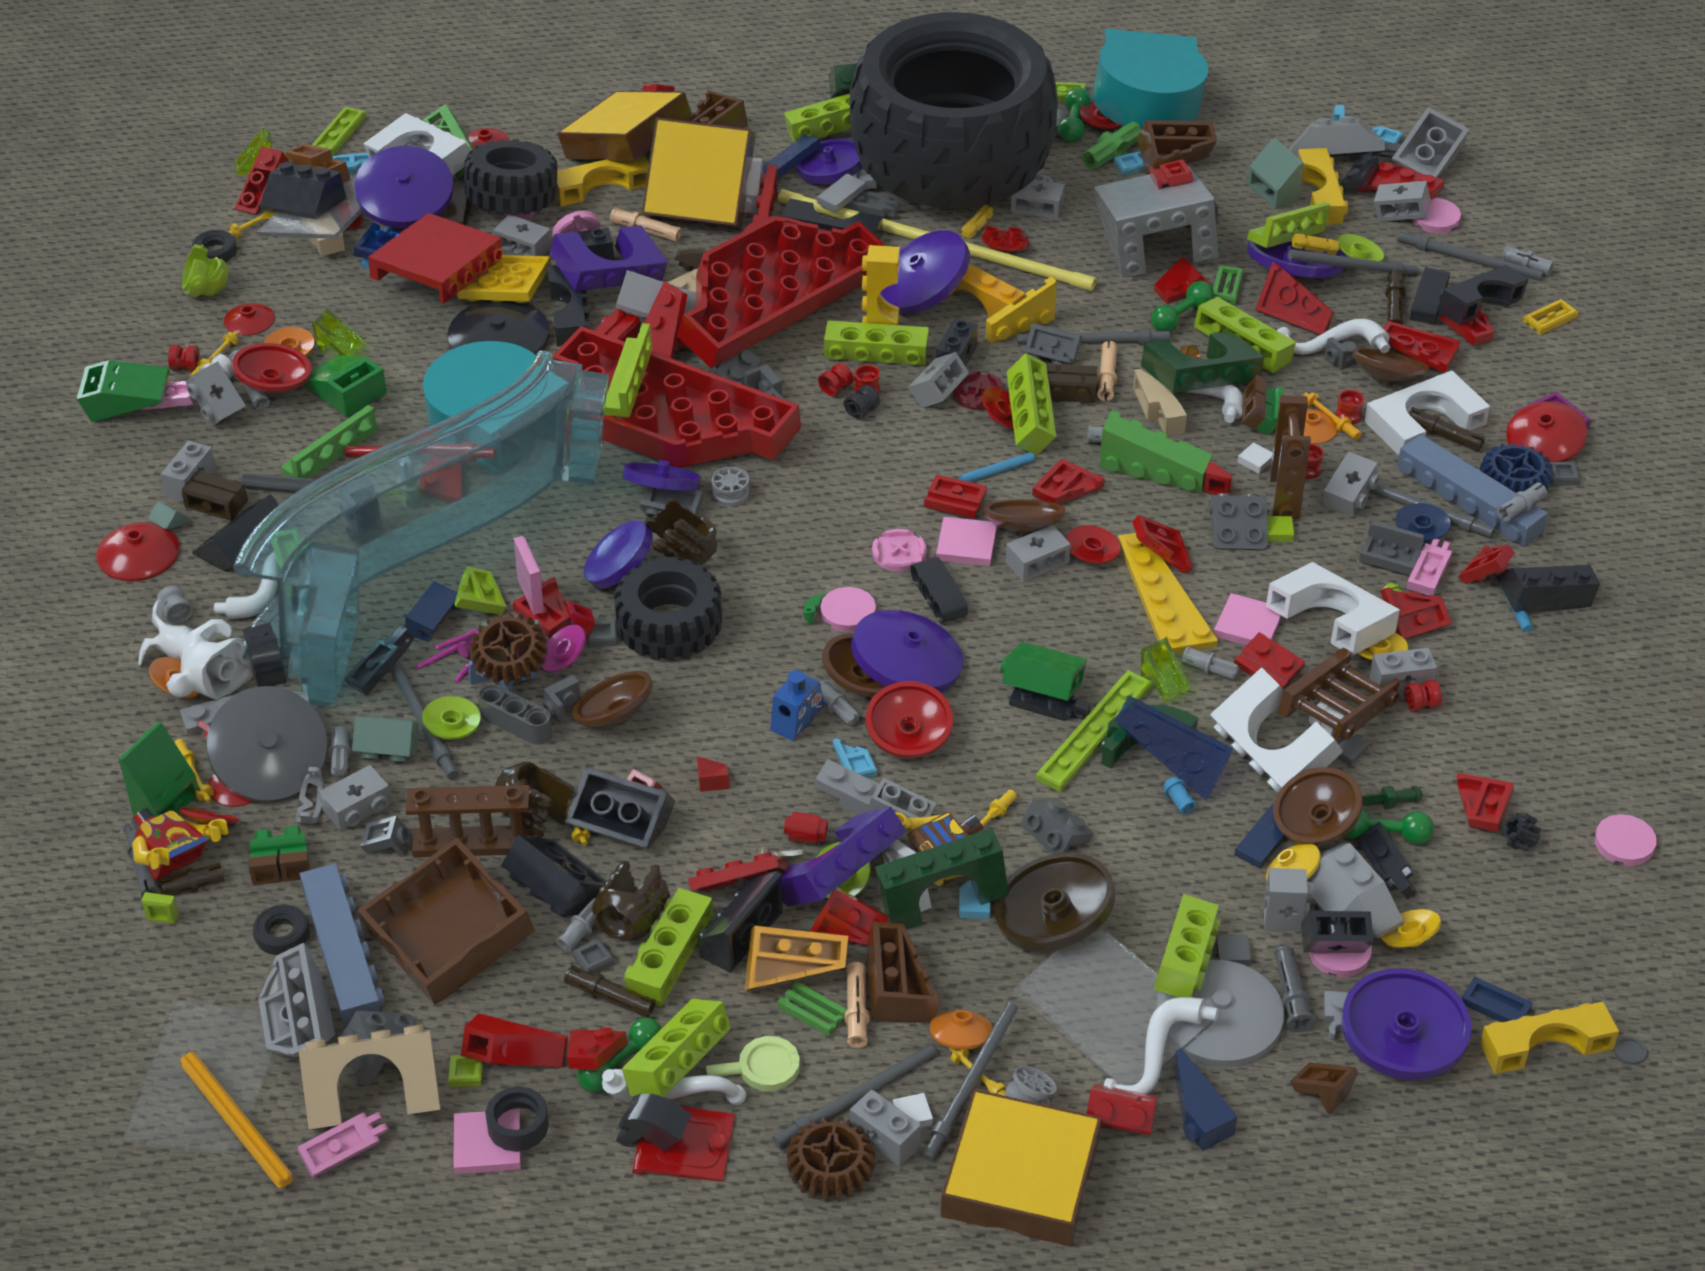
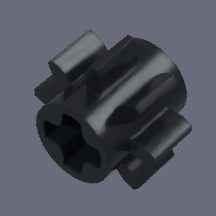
[1502,812,1541,851]

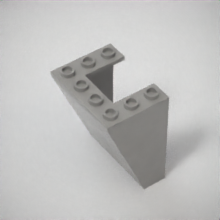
[1094,166,1218,278]

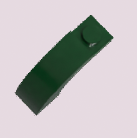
[1100,705,1198,769]

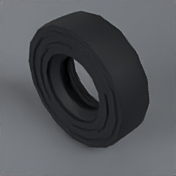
[192,230,237,262]
[253,904,309,955]

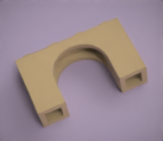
[298,1025,441,1129]

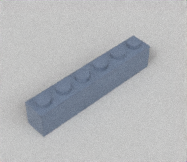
[1397,434,1548,547]
[300,863,385,1028]

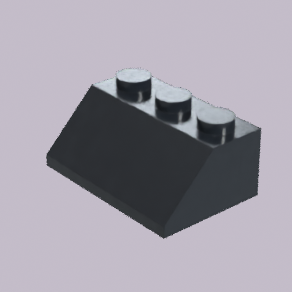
[260,162,347,219]
[192,494,291,572]
[1495,565,1601,612]
[565,767,675,849]
[501,835,606,917]
[698,872,783,973]

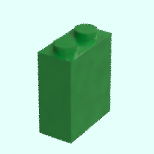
[1000,642,1087,701]

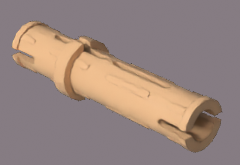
[610,207,682,243]
[1097,341,1118,401]
[844,962,870,1049]

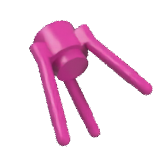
[416,629,479,683]

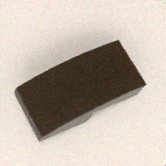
[675,249,708,270]

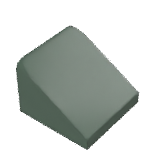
[148,501,191,529]

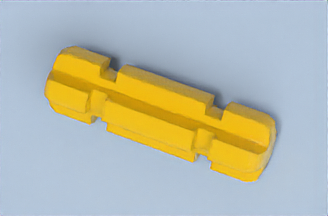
[961,205,994,239]
[1291,233,1339,255]

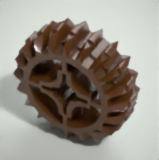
[470,612,548,686]
[786,1116,875,1202]

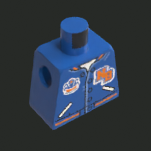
[770,670,824,742]

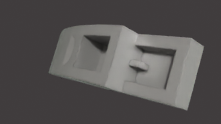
[813,759,936,818]

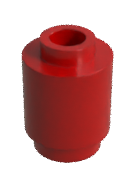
[783,812,828,845]

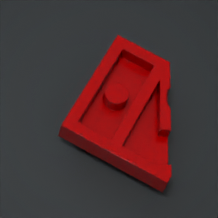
[1456,773,1514,832]
[809,887,889,945]

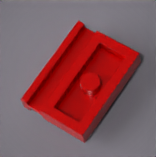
[1149,159,1193,189]
[924,474,987,519]
[1234,632,1305,689]

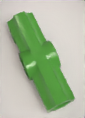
[1082,121,1141,170]

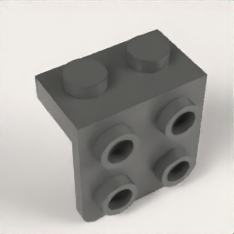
[1209,493,1268,550]
[342,1011,416,1085]

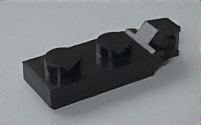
[1340,151,1379,192]
[344,625,415,695]
[1009,687,1091,721]
[1356,821,1417,899]

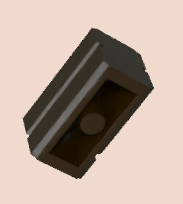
[1046,363,1097,403]
[181,471,248,521]

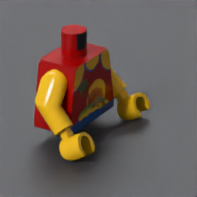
[132,808,229,880]

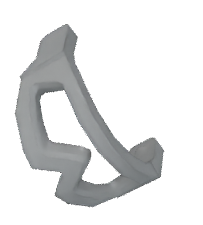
[295,767,324,824]

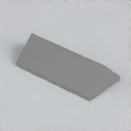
[615,270,696,318]

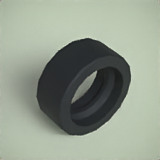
[485,1086,549,1152]

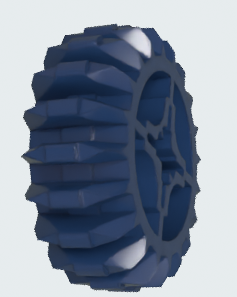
[1479,442,1553,493]

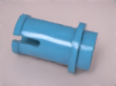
[1163,777,1197,815]

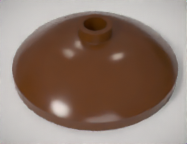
[1352,348,1429,386]
[984,499,1065,537]
[822,634,886,697]
[572,671,653,727]
[1273,767,1363,846]

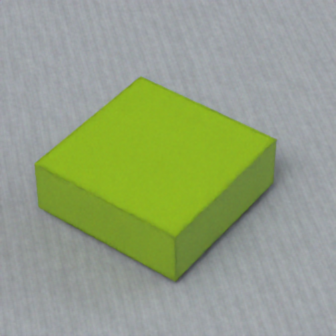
[1267,516,1294,542]
[141,892,179,924]
[448,1055,483,1087]

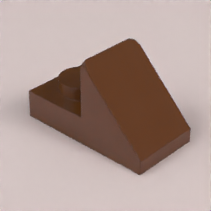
[1290,1062,1358,1114]

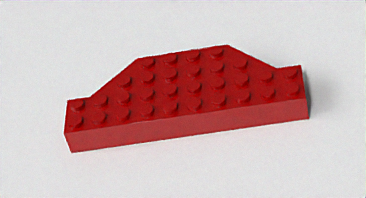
[677,216,885,369]
[552,326,801,468]

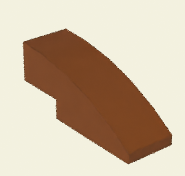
[286,143,351,183]

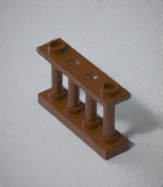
[1270,396,1311,519]
[1277,647,1401,745]
[405,785,534,858]

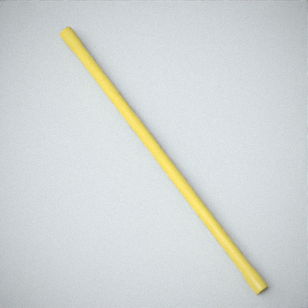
[778,189,1097,292]

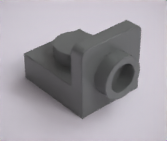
[1325,337,1360,370]
[744,364,782,396]
[542,675,580,724]
[360,816,412,857]

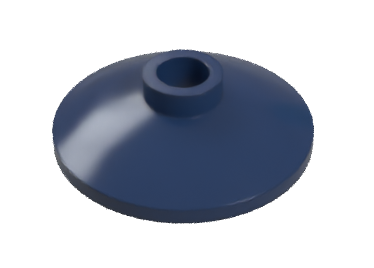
[1395,503,1451,542]

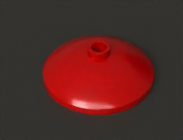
[232,343,311,393]
[1506,402,1587,462]
[96,522,180,582]
[866,681,953,758]

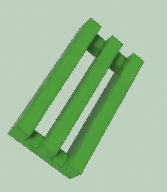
[1213,265,1244,305]
[778,981,847,1036]

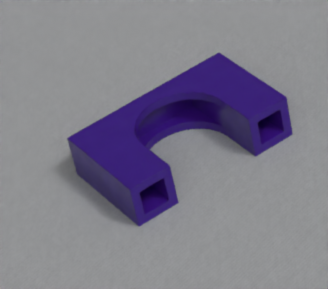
[549,225,668,291]
[781,806,907,907]

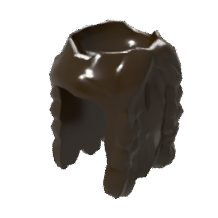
[644,499,717,566]
[495,762,575,837]
[592,861,671,940]

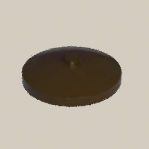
[994,852,1116,951]

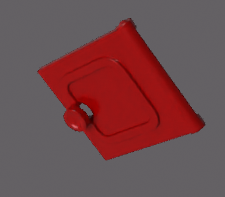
[632,1106,735,1182]

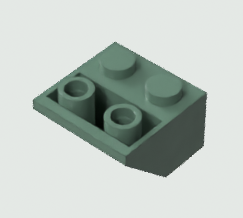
[1248,138,1304,209]

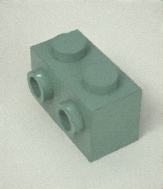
[352,715,420,761]

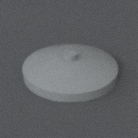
[1157,960,1284,1067]

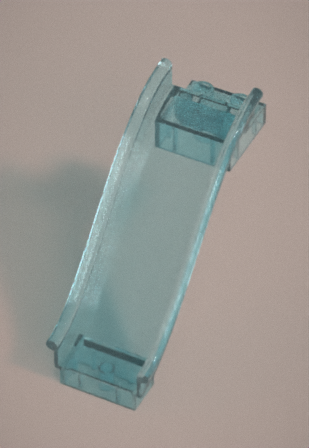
[233,350,609,708]

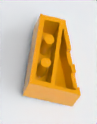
[745,926,848,991]

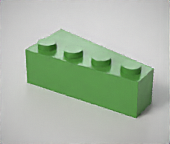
[1100,409,1212,493]

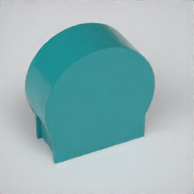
[1092,29,1208,129]
[423,341,572,474]

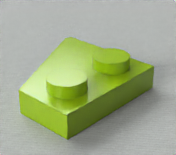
[455,567,507,615]

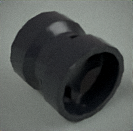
[844,385,880,420]

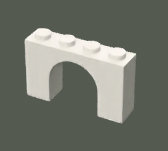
[364,113,470,176]
[1364,371,1490,455]
[1266,562,1400,656]
[1210,668,1343,794]

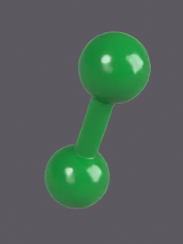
[1058,87,1091,143]
[1151,281,1214,332]
[1343,809,1434,845]
[577,1018,662,1093]

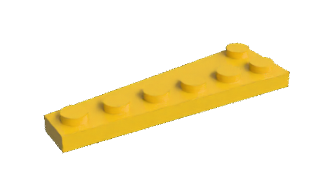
[1118,533,1218,656]

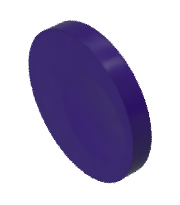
[796,139,863,184]
[623,460,701,491]
[584,520,653,589]

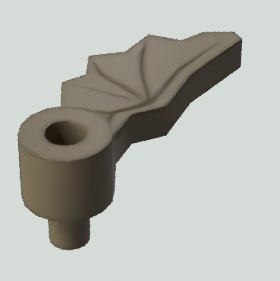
[758,847,805,861]

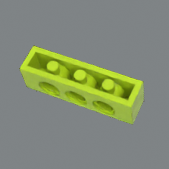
[784,94,851,142]
[1194,297,1296,373]
[824,321,929,365]
[1007,353,1056,454]
[624,887,713,1007]
[1153,894,1221,997]
[622,999,731,1097]

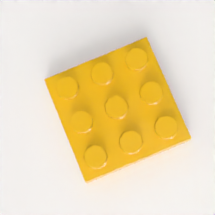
[457,255,551,303]

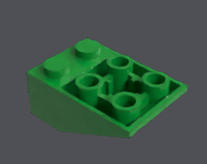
[303,355,387,417]
[77,360,170,422]
[119,721,199,817]

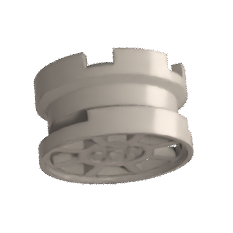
[712,467,750,506]
[1005,1066,1057,1105]

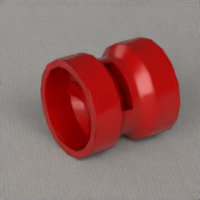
[168,345,200,371]
[818,362,854,397]
[854,365,880,395]
[1336,390,1364,425]
[1305,443,1324,479]
[1404,679,1442,712]

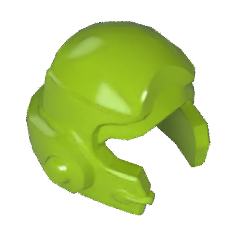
[182,244,229,298]

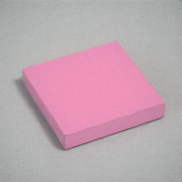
[936,517,997,566]
[514,536,544,615]
[1214,593,1283,645]
[454,1109,521,1174]

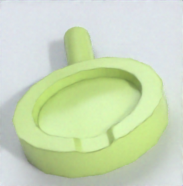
[706,1036,800,1091]

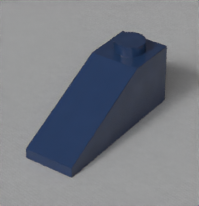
[1174,1048,1237,1151]

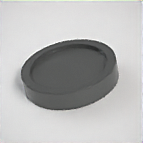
[1614,1036,1647,1065]

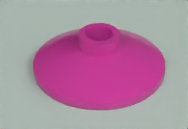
[541,625,586,673]

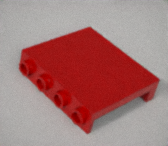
[368,213,503,304]

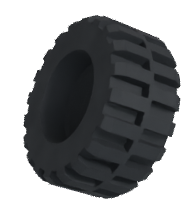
[464,139,558,215]
[614,557,722,661]

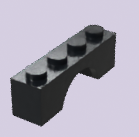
[781,199,883,240]
[548,265,591,347]
[1437,265,1529,325]

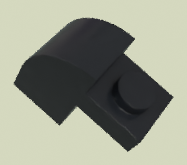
[242,622,287,687]
[616,1093,691,1151]

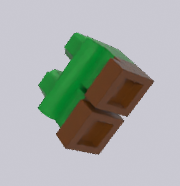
[1242,375,1284,435]
[249,825,310,886]

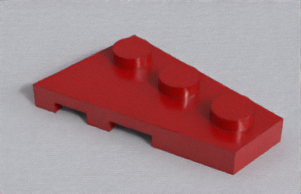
[1357,162,1444,200]
[753,165,778,222]
[1255,262,1334,335]
[644,282,688,359]
[1383,321,1461,373]
[688,852,789,893]

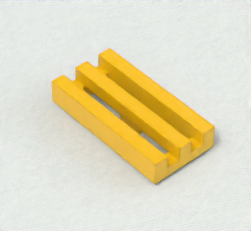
[1523,299,1578,335]

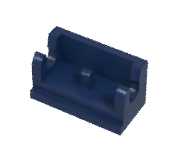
[405,581,458,642]

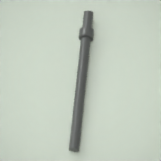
[1398,232,1543,281]
[1288,250,1419,276]
[1017,329,1170,344]
[1370,483,1495,538]
[391,660,458,780]
[922,1002,1018,1162]
[772,1044,936,1148]

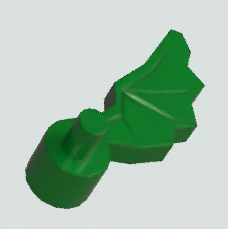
[803,593,825,625]

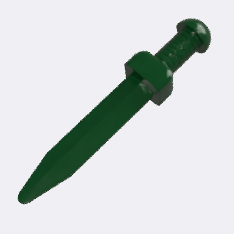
[1363,786,1423,810]

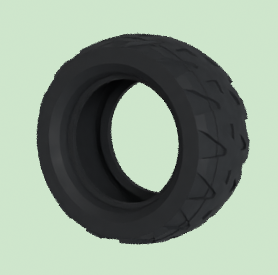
[850,12,1058,208]

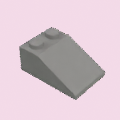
[1392,107,1469,178]

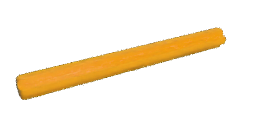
[180,1052,293,1189]

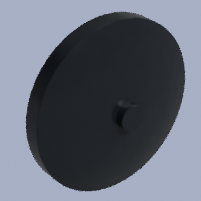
[448,300,550,357]

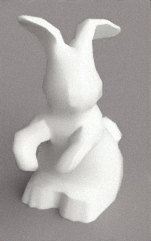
[138,599,253,700]

